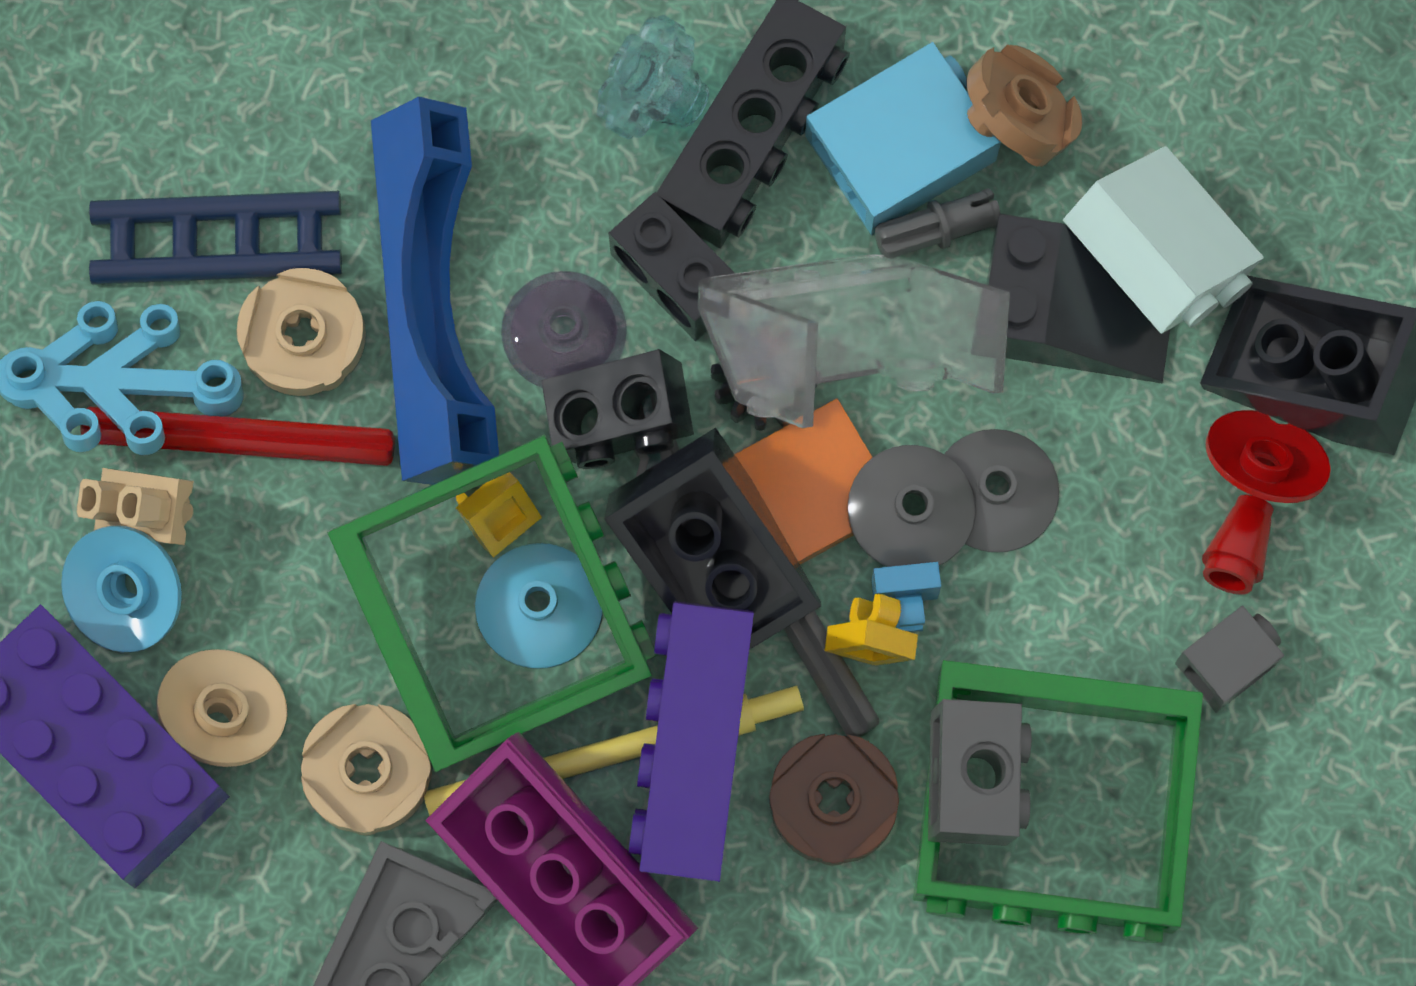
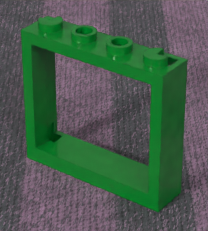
[327,434,658,772]
[913,660,1203,943]

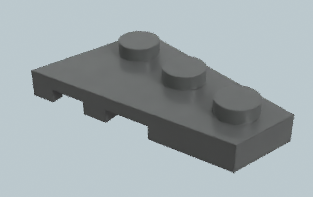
[313,841,498,986]

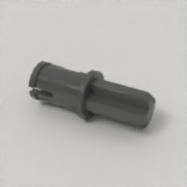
[875,188,1001,259]

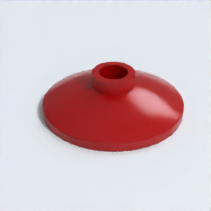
[1206,410,1331,503]

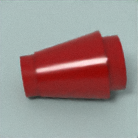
[1202,495,1274,594]

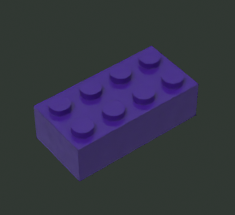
[629,601,754,882]
[0,604,230,889]

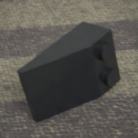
[976,214,1170,383]
[1200,276,1416,455]
[604,427,821,650]

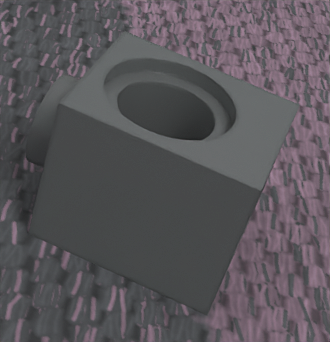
[1175,605,1285,713]

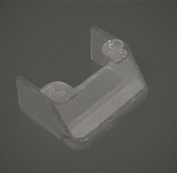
[698,255,1010,428]

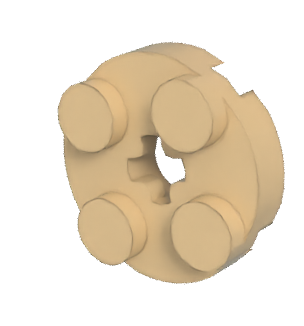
[237,268,366,396]
[301,704,432,836]

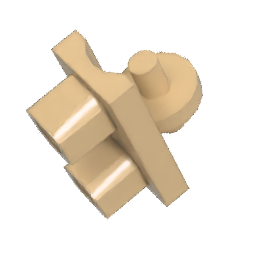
[76,468,194,545]

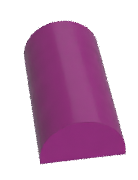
[425,732,698,986]

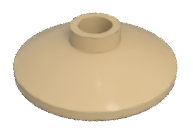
[157,649,287,767]

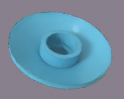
[61,526,182,652]
[475,543,603,669]

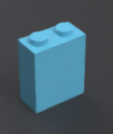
[805,42,1001,235]

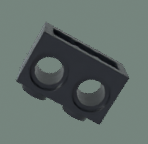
[608,192,742,342]
[541,349,694,469]

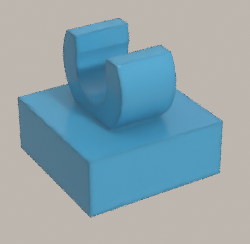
[871,562,941,632]

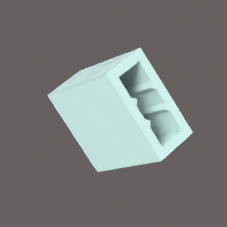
[1063,146,1264,334]

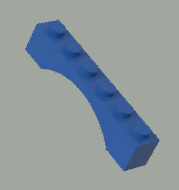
[371,96,499,485]

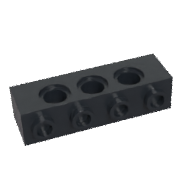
[657,0,850,249]

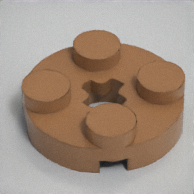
[967,45,1082,167]

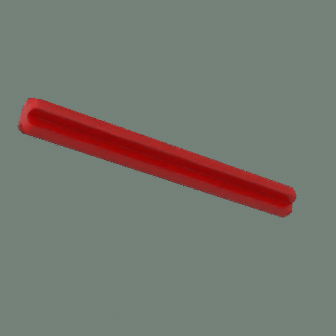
[80,407,395,466]

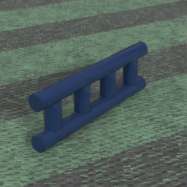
[89,190,342,285]

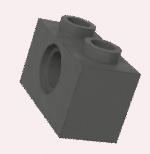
[928,699,1032,846]

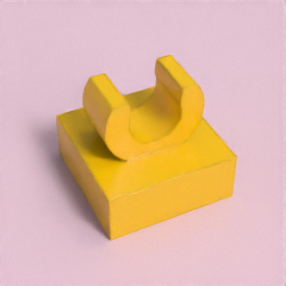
[456,472,542,558]
[824,594,918,666]

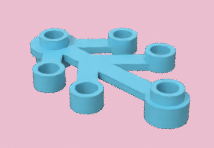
[0,301,244,455]

